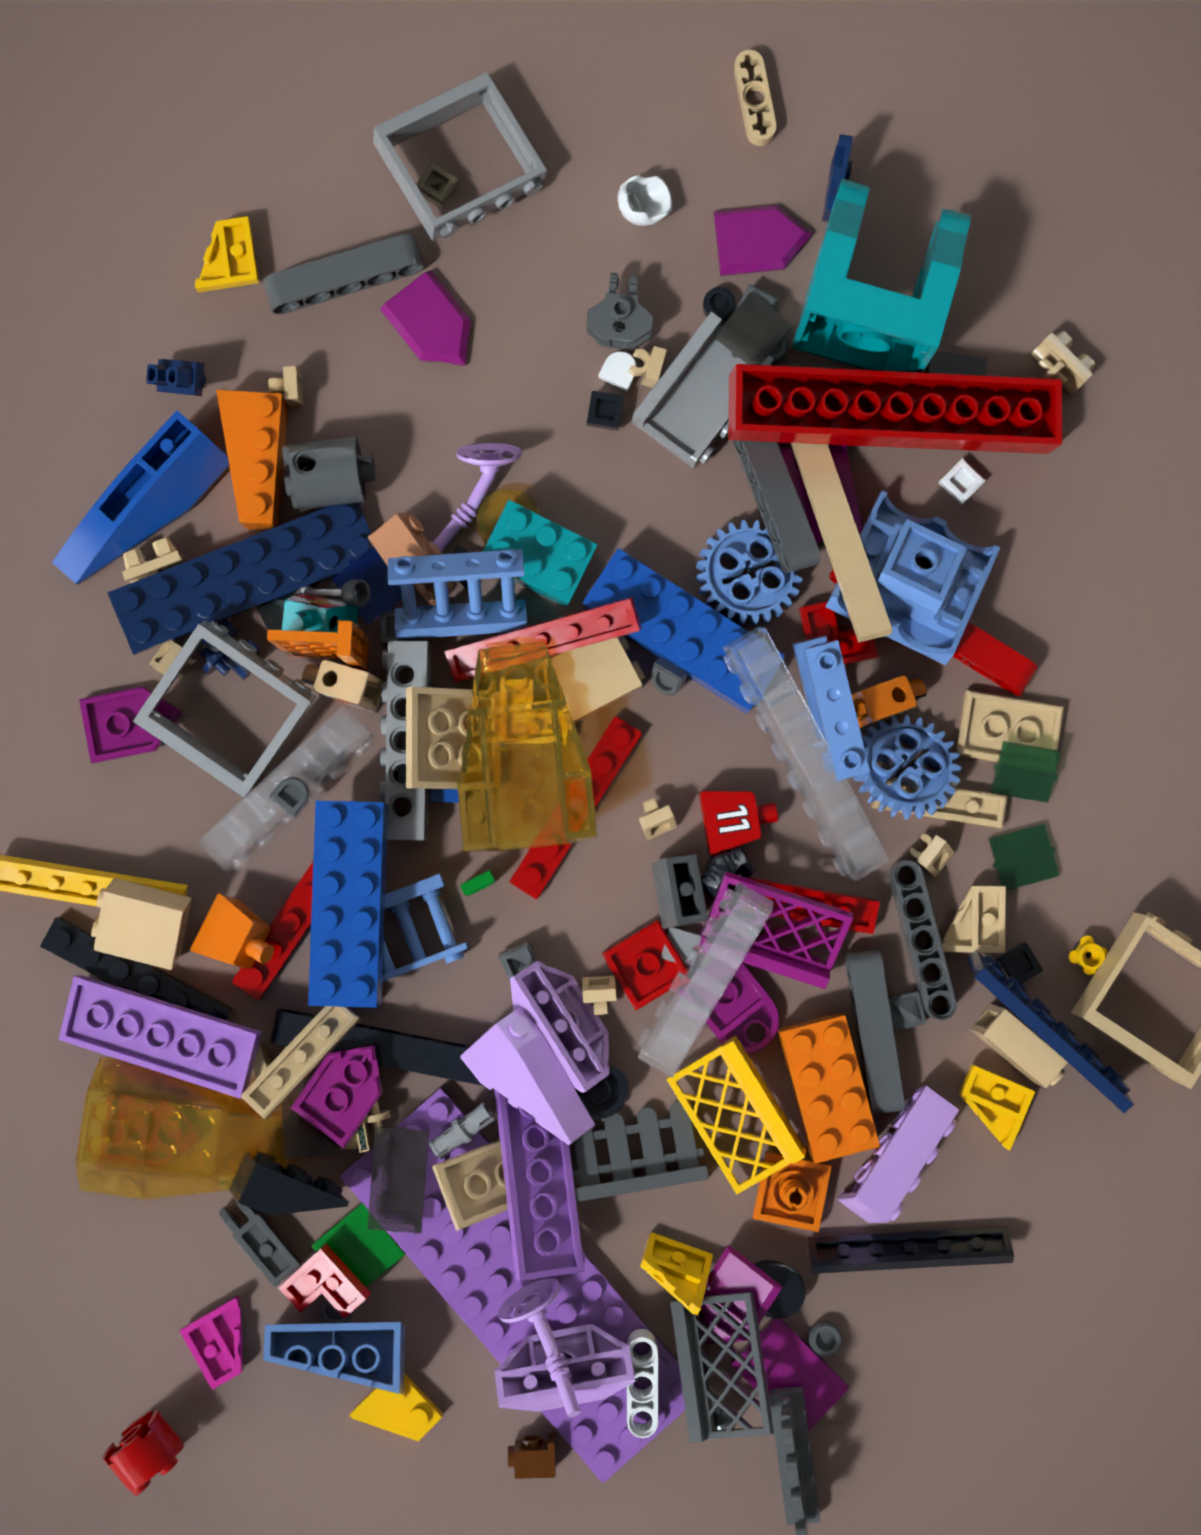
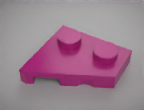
[179,1295,244,1390]

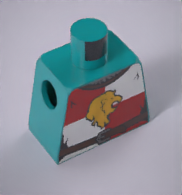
[282,592,358,633]

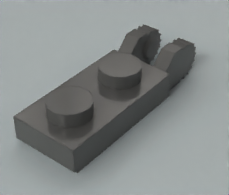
[219,1199,302,1287]

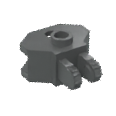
[586,272,653,350]

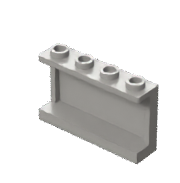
[632,312,774,469]

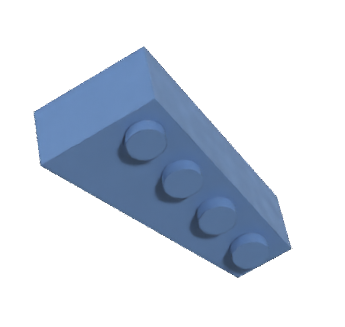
[263,1322,405,1395]

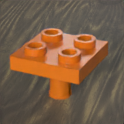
[752,1151,832,1232]

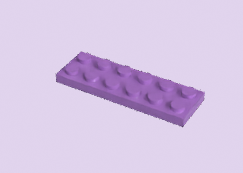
[58,975,262,1099]
[494,1089,585,1281]

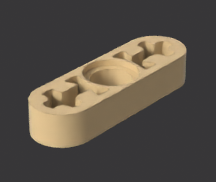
[734,50,776,146]

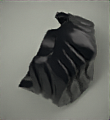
[701,846,756,901]

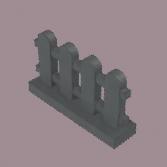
[570,1101,709,1202]
[769,1386,820,1535]

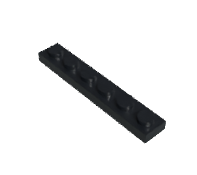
[40,917,233,1021]
[808,1226,1014,1274]

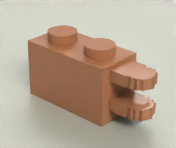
[368,513,454,606]

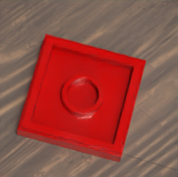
[602,920,692,1011]

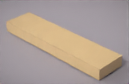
[871,778,1007,829]
[240,1006,361,1120]

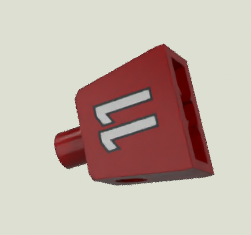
[699,791,778,855]

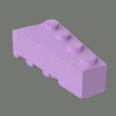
[836,1086,959,1223]

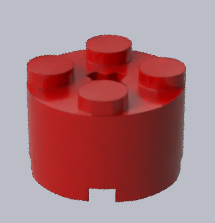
[102,1410,184,1496]

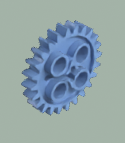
[696,520,803,626]
[854,715,961,820]

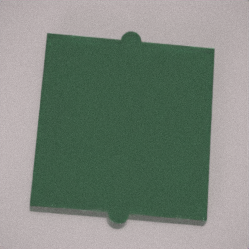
[991,741,1061,803]
[988,824,1060,891]

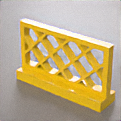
[666,1035,806,1195]

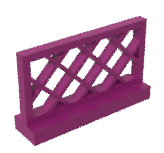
[698,871,853,989]

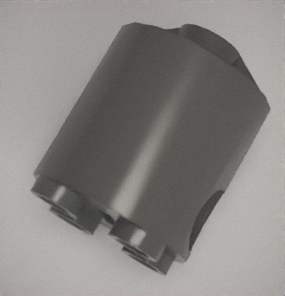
[282,436,376,509]

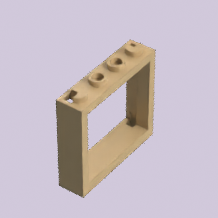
[1071,912,1201,1089]

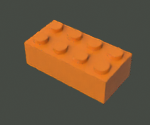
[777,1012,880,1164]

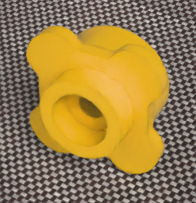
[1068,935,1108,975]

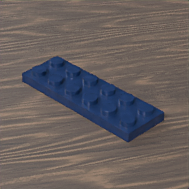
[967,950,1134,1114]

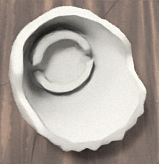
[617,175,673,226]

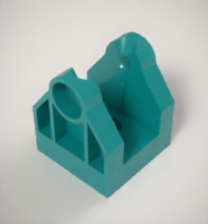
[791,178,971,373]

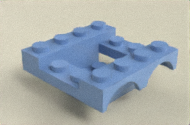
[825,490,1000,665]

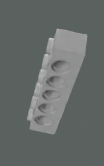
[380,641,432,841]

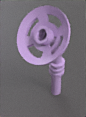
[433,443,522,552]
[498,1278,581,1418]

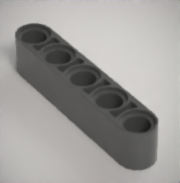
[263,233,424,314]
[733,441,820,573]
[888,860,957,1021]
[845,949,905,1115]

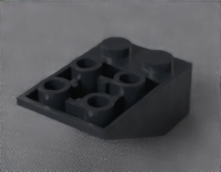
[229,1151,349,1216]

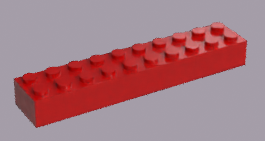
[728,364,1062,454]

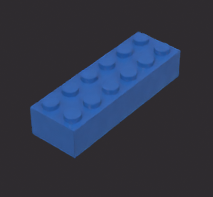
[582,548,786,715]
[308,800,388,1008]

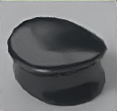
[574,1065,628,1119]
[754,1260,805,1319]

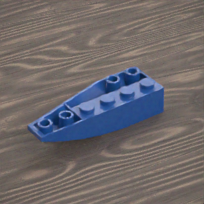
[52,410,229,585]

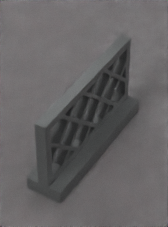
[670,1291,774,1443]

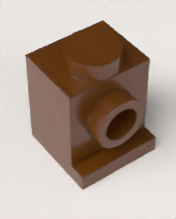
[508,1433,556,1479]

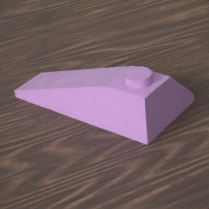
[460,1007,595,1145]

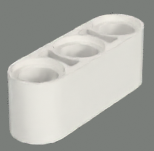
[627,1329,658,1438]

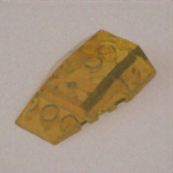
[457,641,598,852]

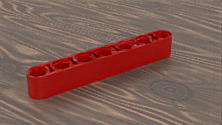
[828,568,1038,696]

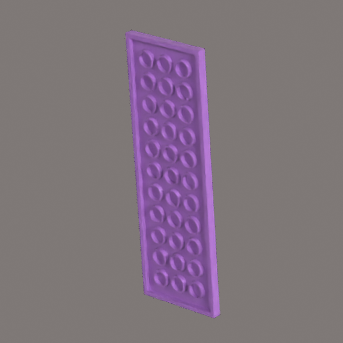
[340,1086,685,1483]

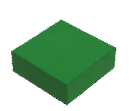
[460,870,496,896]

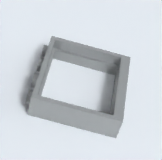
[373,72,547,241]
[133,620,316,798]

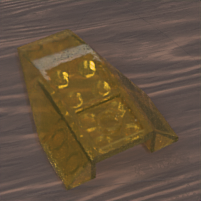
[75,1057,293,1199]

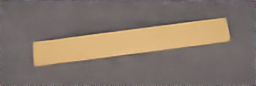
[790,443,892,643]

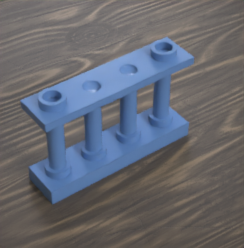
[388,549,527,640]
[792,636,870,781]
[382,874,470,982]

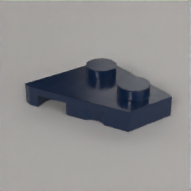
[822,134,853,222]

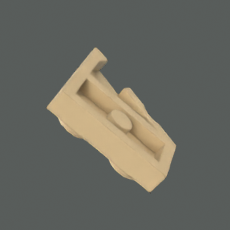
[941,885,1006,953]

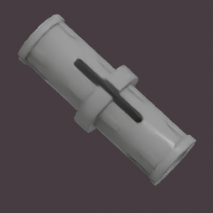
[429,1102,495,1160]

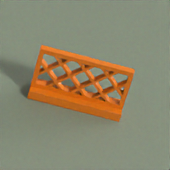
[267,620,370,671]

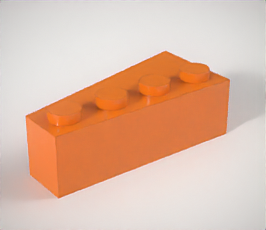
[216,390,288,531]

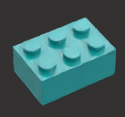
[483,499,598,607]

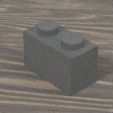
[652,854,708,929]

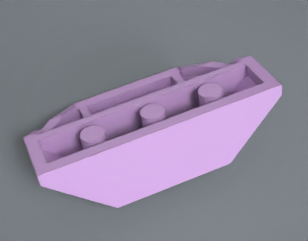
[510,961,609,1093]
[494,1324,635,1412]

